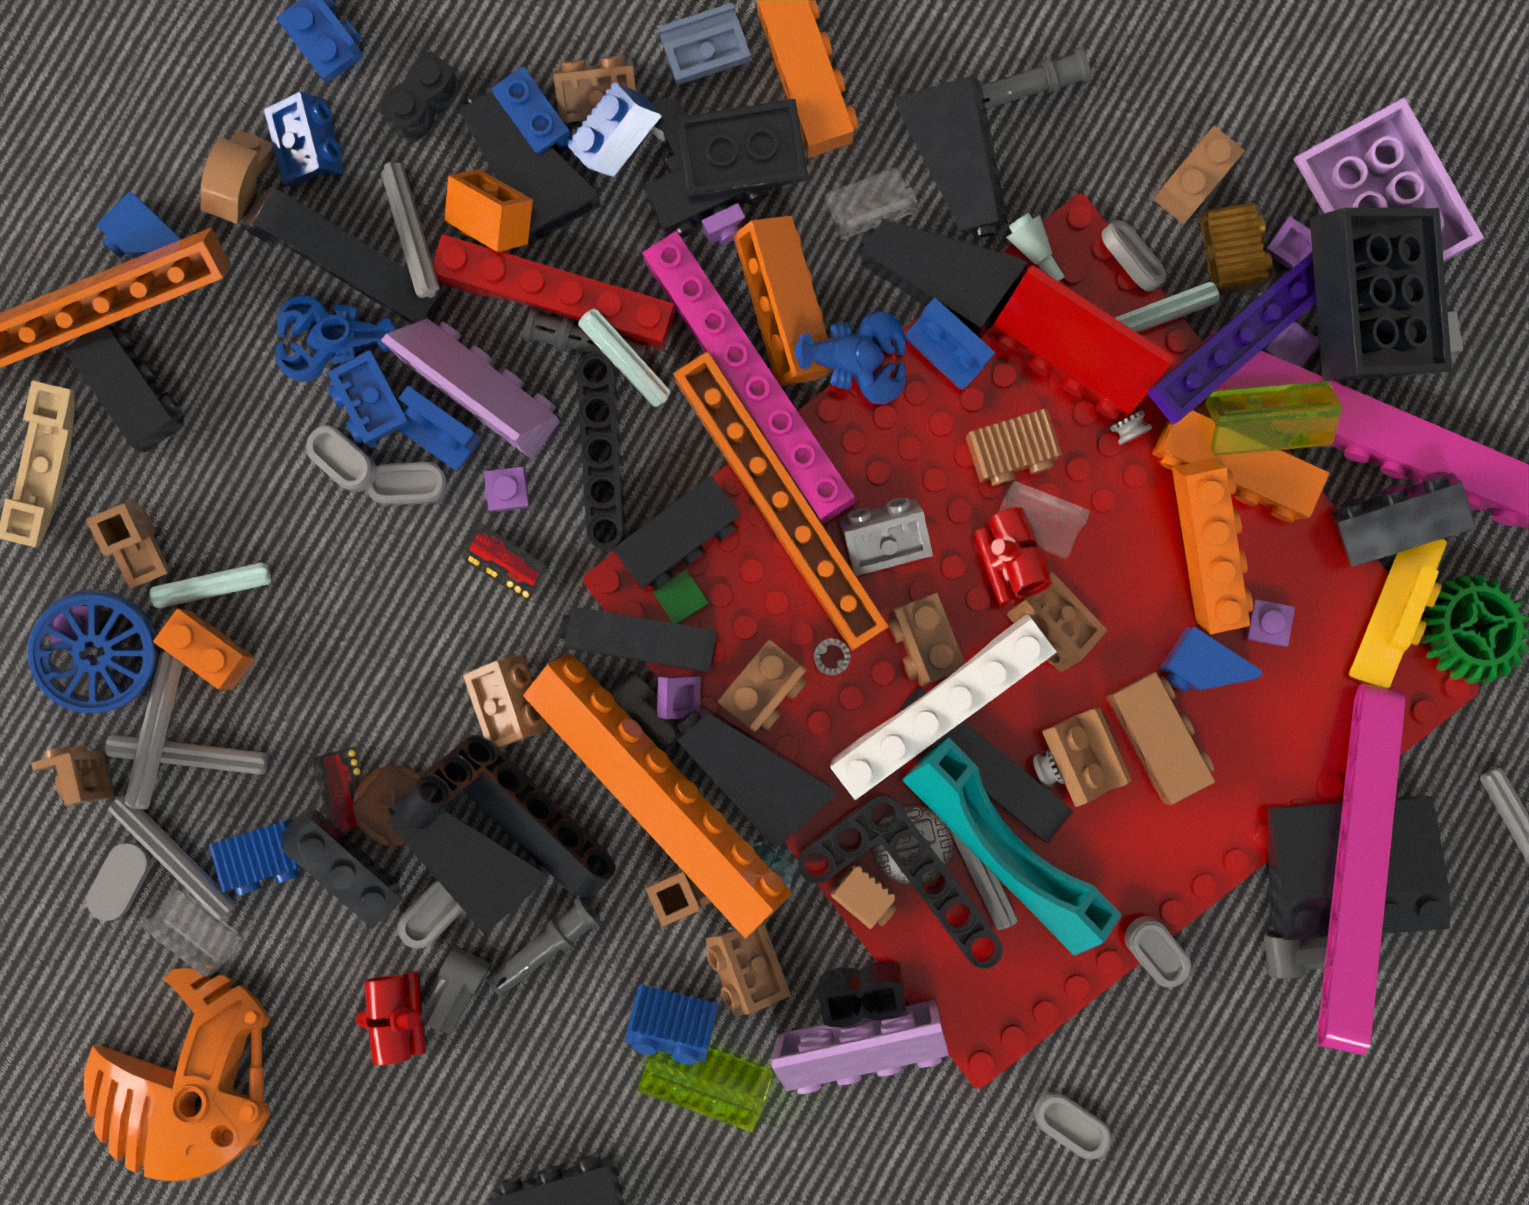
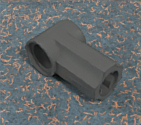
[1264,929,1328,979]
[420,945,492,1035]

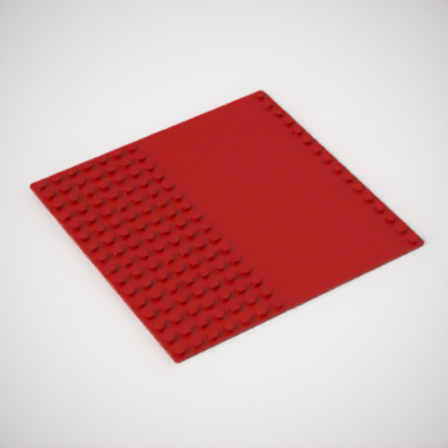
[583,194,1479,1089]

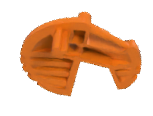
[84,968,270,1181]

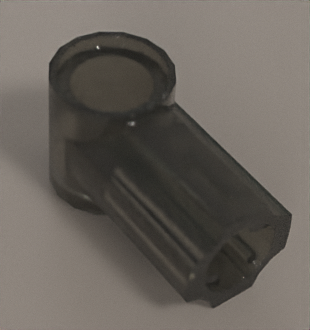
[609,670,680,751]

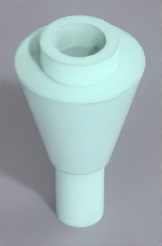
[1006,212,1065,281]

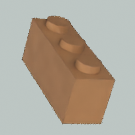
[1106,672,1215,805]

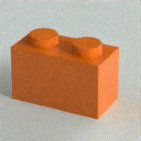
[444,169,533,253]
[153,608,256,690]

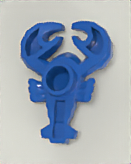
[275,295,396,382]
[795,311,906,405]

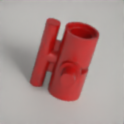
[974,507,1052,607]
[356,971,426,1065]

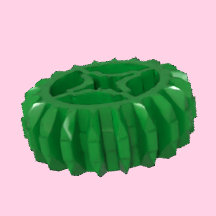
[1420,575,1529,684]

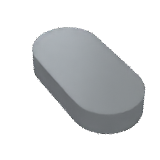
[1102,220,1166,292]
[306,426,377,492]
[366,462,448,505]
[86,843,151,921]
[398,880,463,948]
[1125,916,1191,988]
[1034,1092,1111,1159]

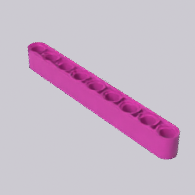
[1317,683,1405,1055]

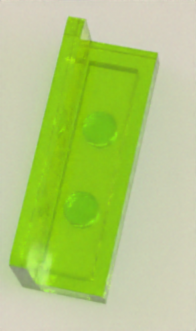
[1206,381,1342,456]
[637,1048,773,1132]

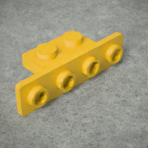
[1349,539,1447,688]

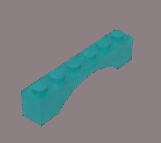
[902,738,1122,956]

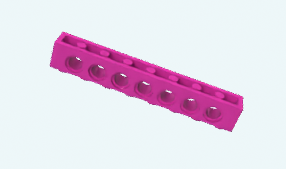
[642,231,855,526]

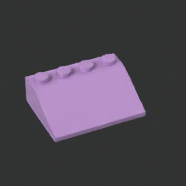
[1294,97,1484,262]
[381,319,560,459]
[771,999,949,1094]

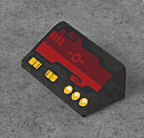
[462,523,551,602]
[311,746,365,834]

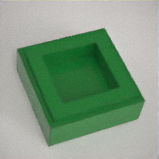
[653,570,709,624]

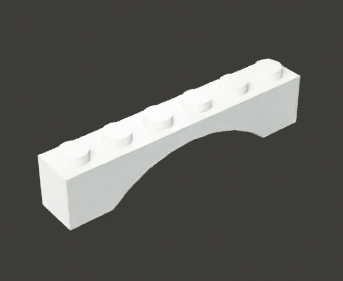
[830,614,1056,800]

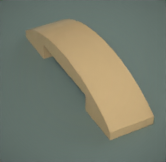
[0,381,75,547]

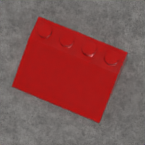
[989,265,1175,420]

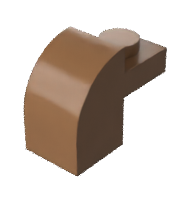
[201,130,275,224]
[86,500,171,589]
[645,869,711,927]

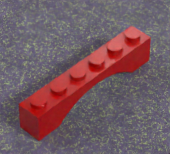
[433,234,676,352]

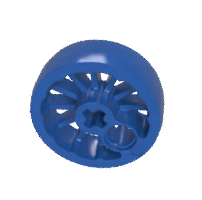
[27,589,159,713]

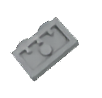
[839,498,933,576]

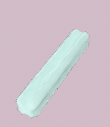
[1115,282,1220,333]
[579,308,670,407]
[150,563,271,609]

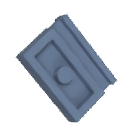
[658,2,751,86]

